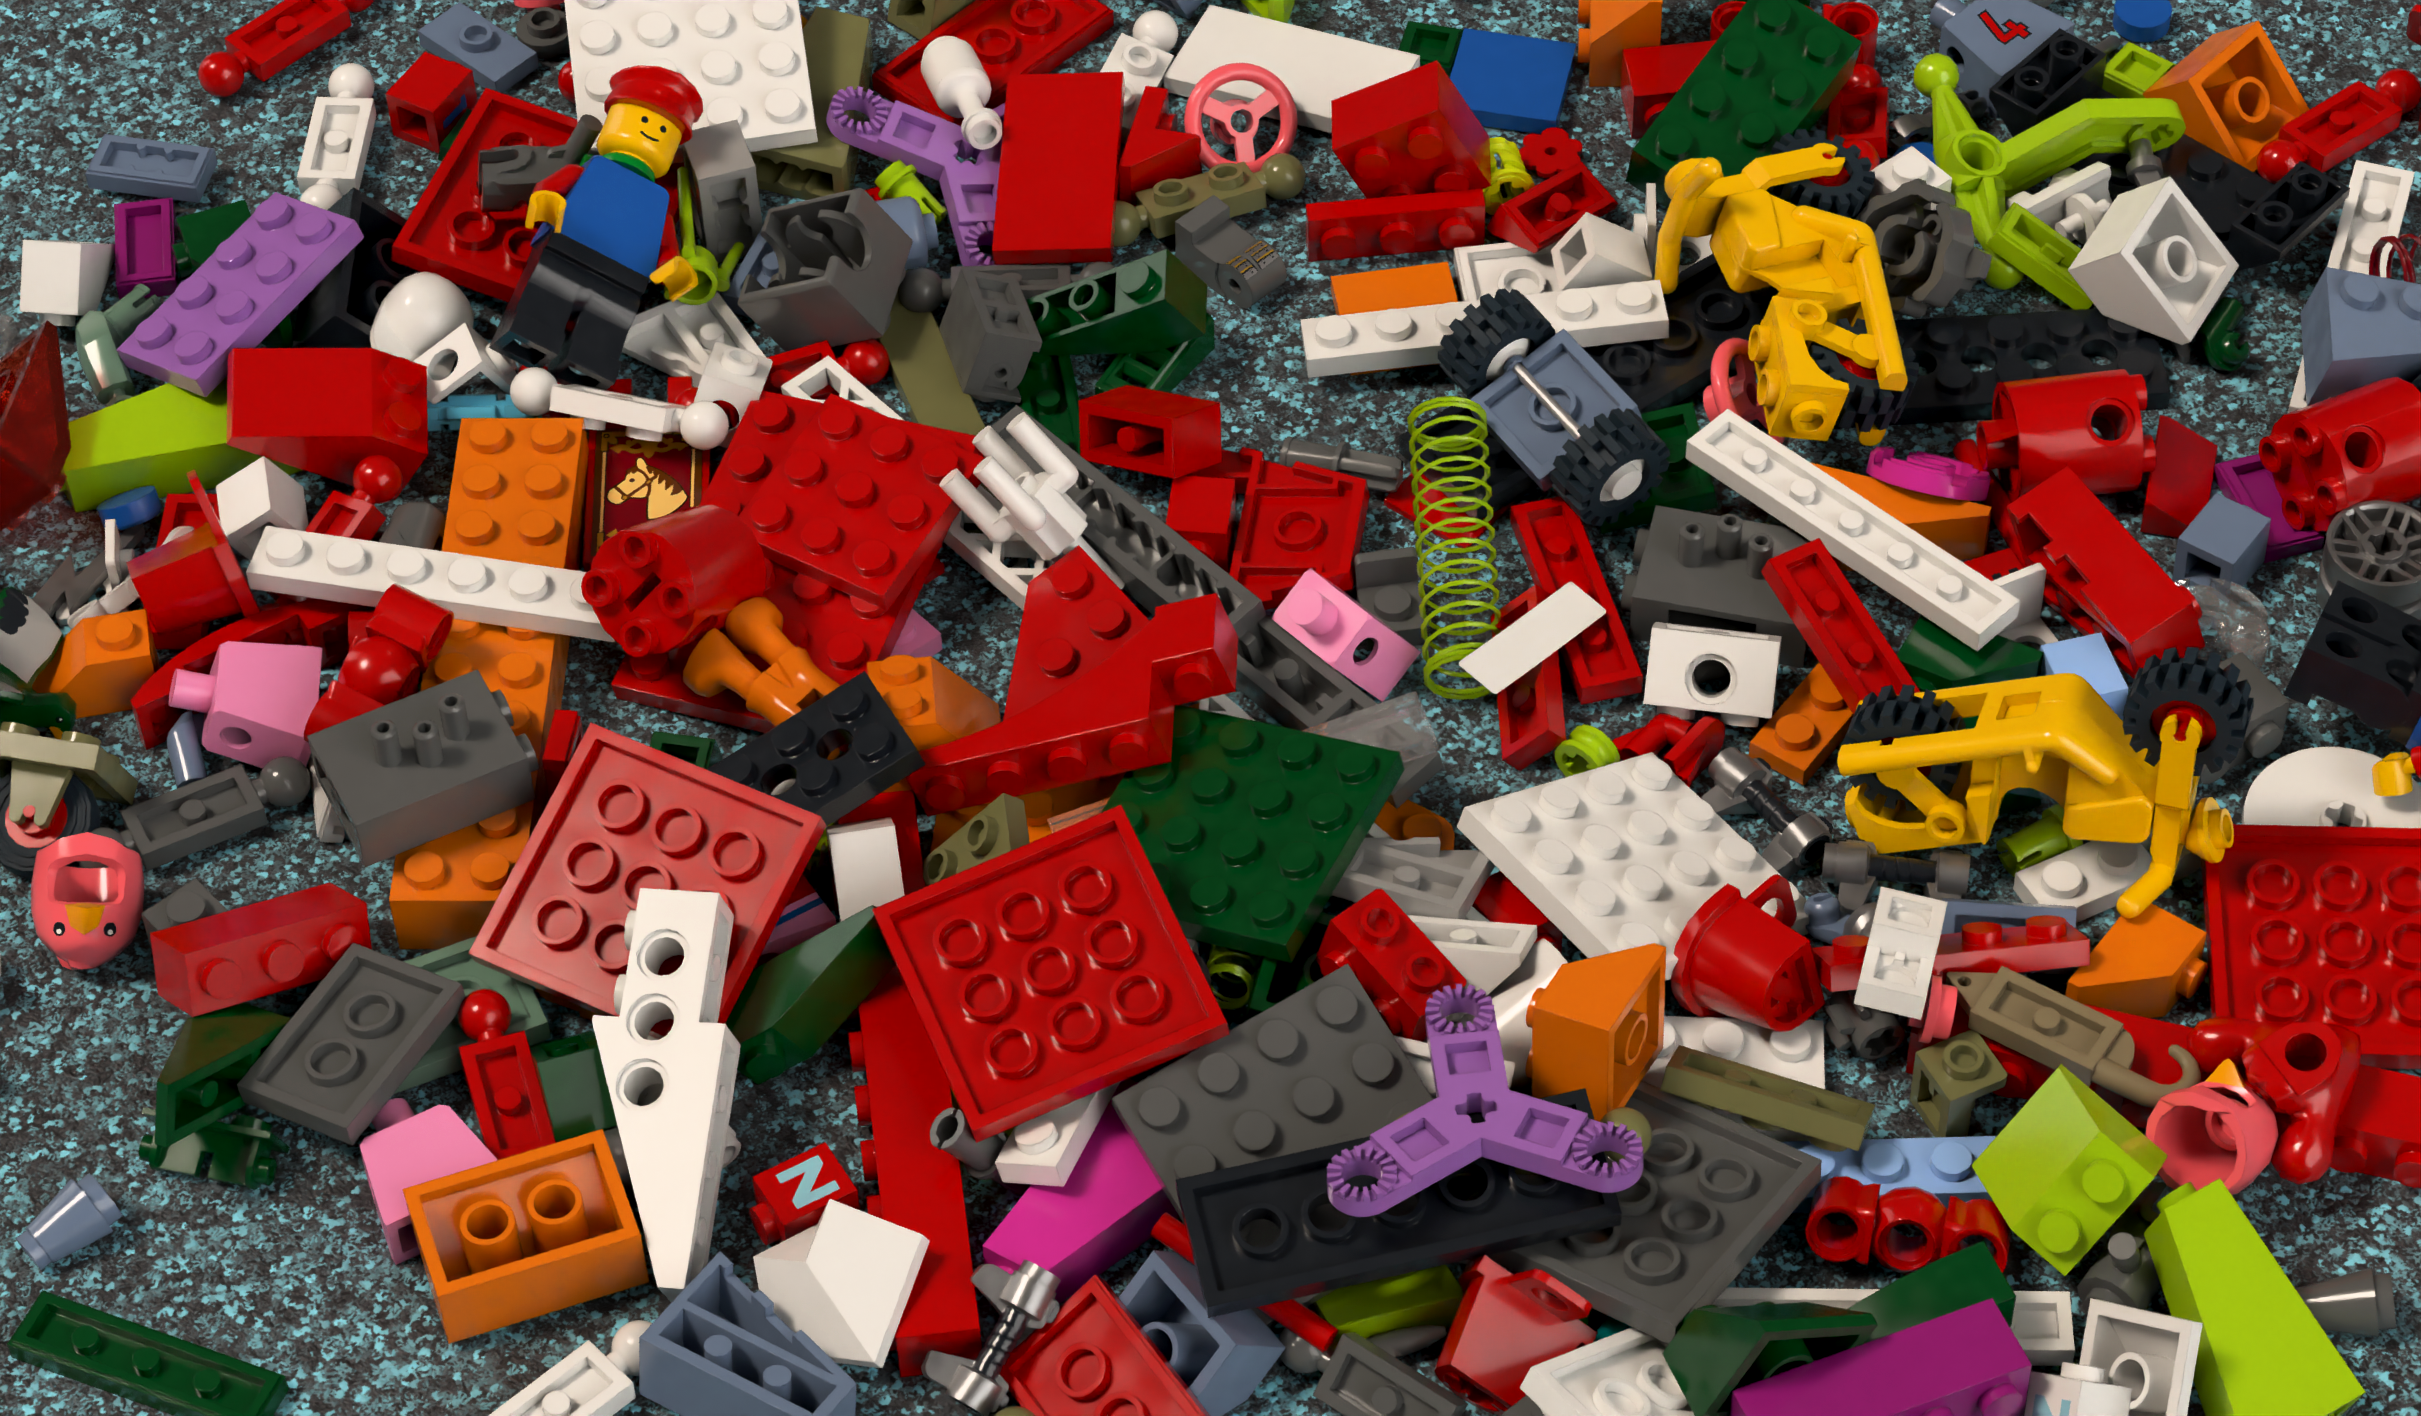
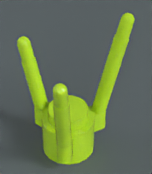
[664,167,744,305]

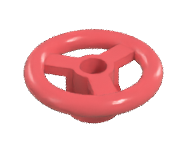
[1184,63,1298,173]
[1703,338,1786,444]

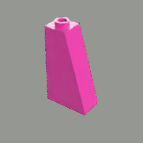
[983,1078,1179,1304]

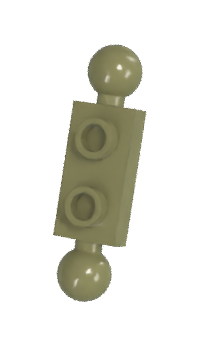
[1114,153,1306,247]

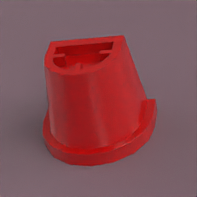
[126,469,261,635]
[1671,874,1825,1032]
[1434,1255,1598,1416]

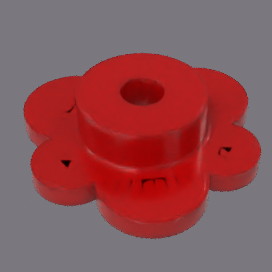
[1519,127,1583,178]

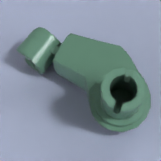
[75,284,162,407]

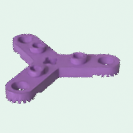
[826,86,1015,266]
[1326,984,1643,1217]

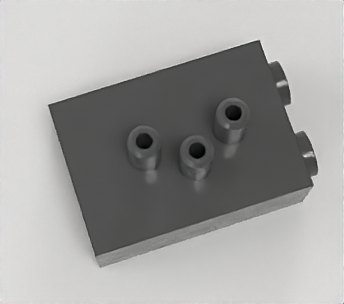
[1620,505,1810,668]
[307,669,539,867]

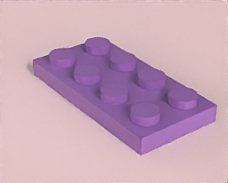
[116,192,364,397]

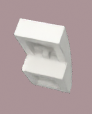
[1854,886,1948,1020]

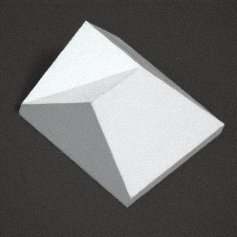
[753,1199,930,1368]
[2079,1298,2203,1416]

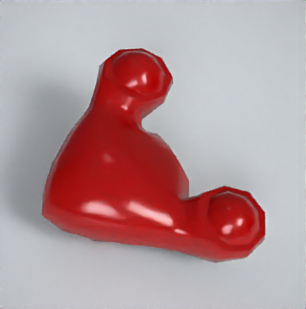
[2186,1015,2362,1185]

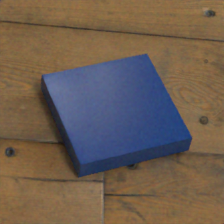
[1450,28,1577,134]

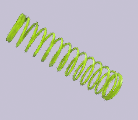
[1407,396,1501,700]

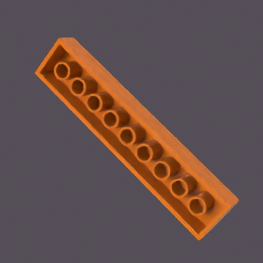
[389,418,589,949]

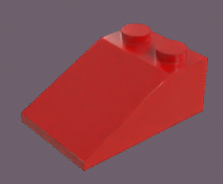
[226,348,428,500]

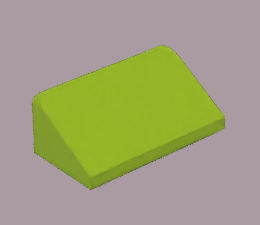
[1313,1265,1464,1348]

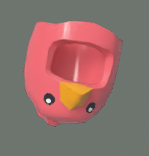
[31,832,145,970]
[2145,1058,2278,1195]

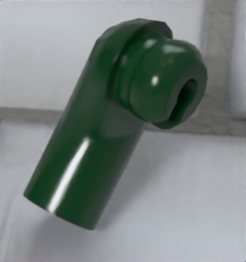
[2195,297,2250,372]

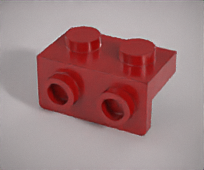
[1315,889,1467,1042]

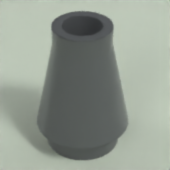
[2294,1267,2396,1337]

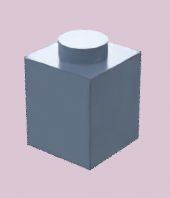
[2172,493,2271,607]

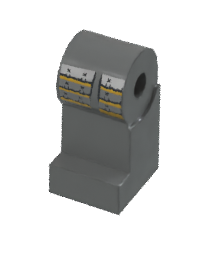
[1175,195,1287,309]

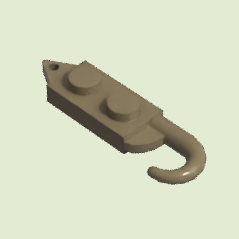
[1945,966,2202,1109]

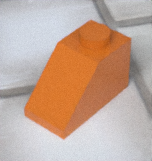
[32,609,160,719]
[2065,903,2208,1018]

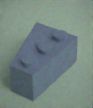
[2300,267,2421,406]
[639,1251,857,1416]

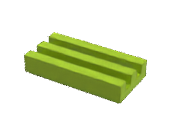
[1986,202,2093,310]

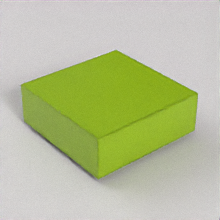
[2102,42,2176,98]

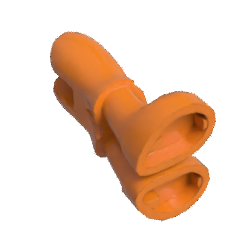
[683,597,841,760]

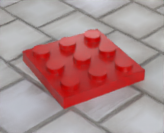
[738,393,985,611]

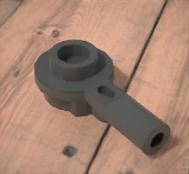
[516,7,570,59]

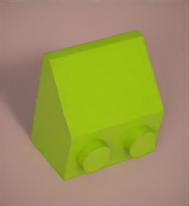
[1971,1064,2168,1276]

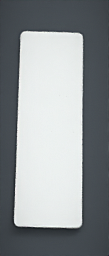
[1459,582,1606,694]

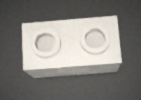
[1643,622,1782,727]

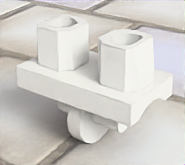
[2006,161,2113,244]

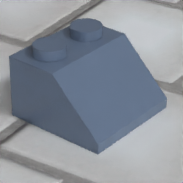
[1119,1250,1286,1416]

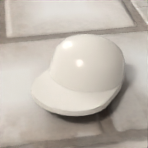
[370,271,474,381]

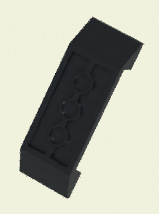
[1989,28,2350,272]

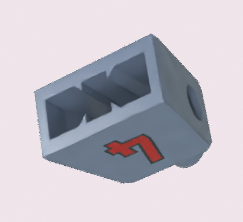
[1929,0,2075,119]

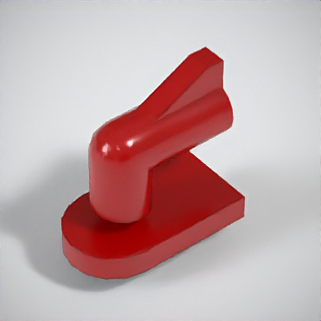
[1612,713,1725,787]

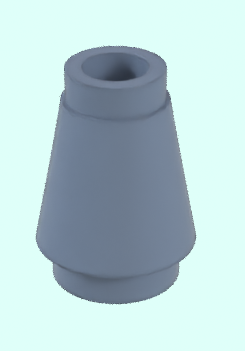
[15,1173,123,1270]

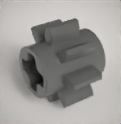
[1824,990,1908,1060]

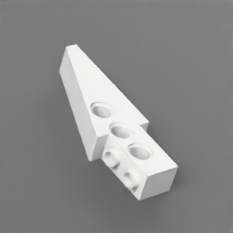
[592,888,741,1303]

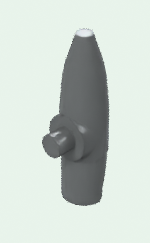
[1366,1325,1447,1359]

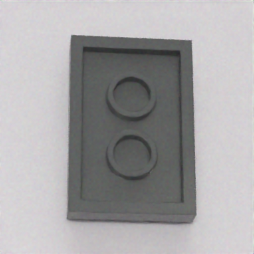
[237,943,466,1146]

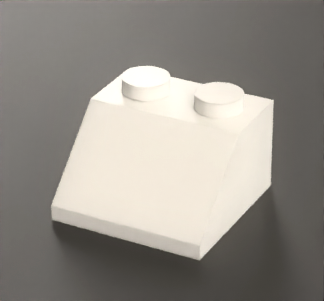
[2068,176,2239,345]

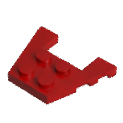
[1186,447,1370,610]

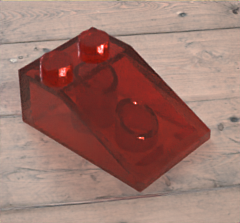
[0,321,71,532]

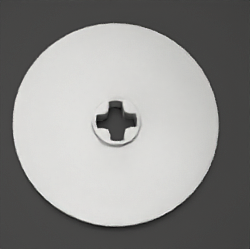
[2242,747,2421,828]

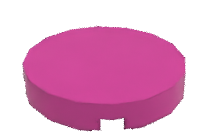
[1866,446,1992,501]

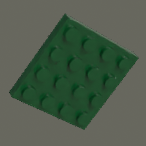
[1101,705,1405,963]

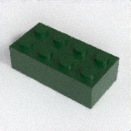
[1626,0,1862,208]

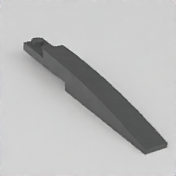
[983,405,1443,809]

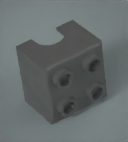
[738,188,913,352]

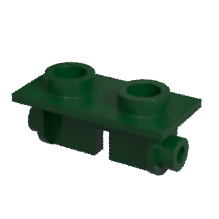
[139,1107,290,1190]

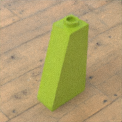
[40,377,302,513]
[2144,1178,2365,1416]

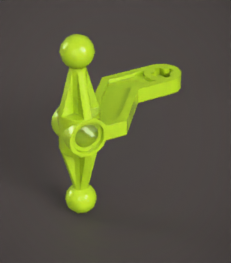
[1913,53,2186,290]

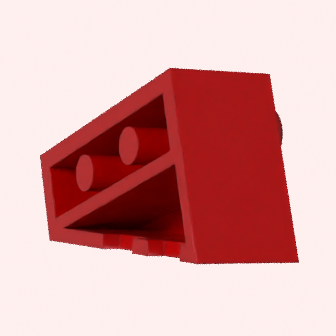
[2006,465,2205,679]

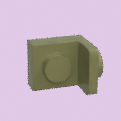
[1910,1030,2007,1138]

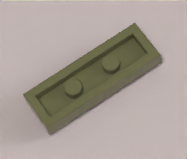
[1660,1045,1875,1152]

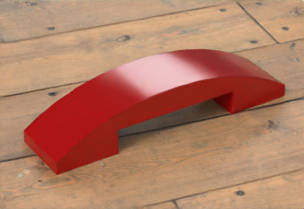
[130,599,367,750]

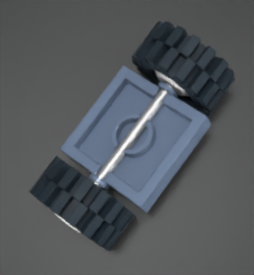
[1438,288,1670,526]

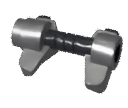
[1701,747,1833,879]
[1821,837,1970,914]
[921,1259,1061,1416]

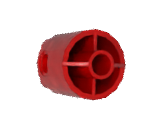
[1976,369,2156,503]
[2259,377,2421,532]
[581,505,767,657]

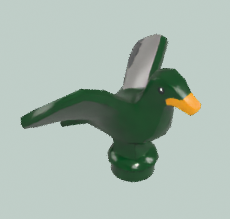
[0,586,76,739]

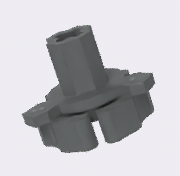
[1855,178,1992,318]

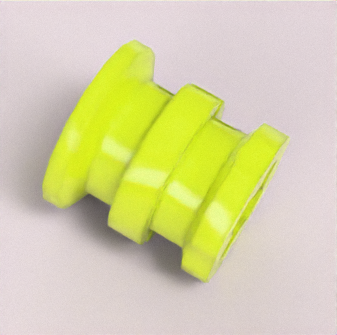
[1483,137,1535,215]

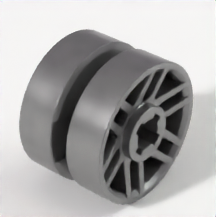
[2316,500,2421,620]

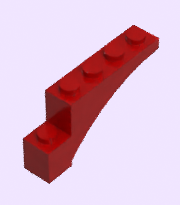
[906,593,1238,816]

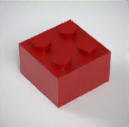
[1331,60,1491,198]

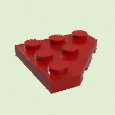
[1003,545,1149,721]

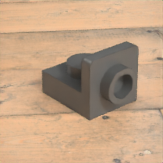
[1354,547,1429,651]

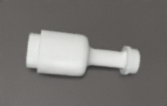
[921,36,1002,150]

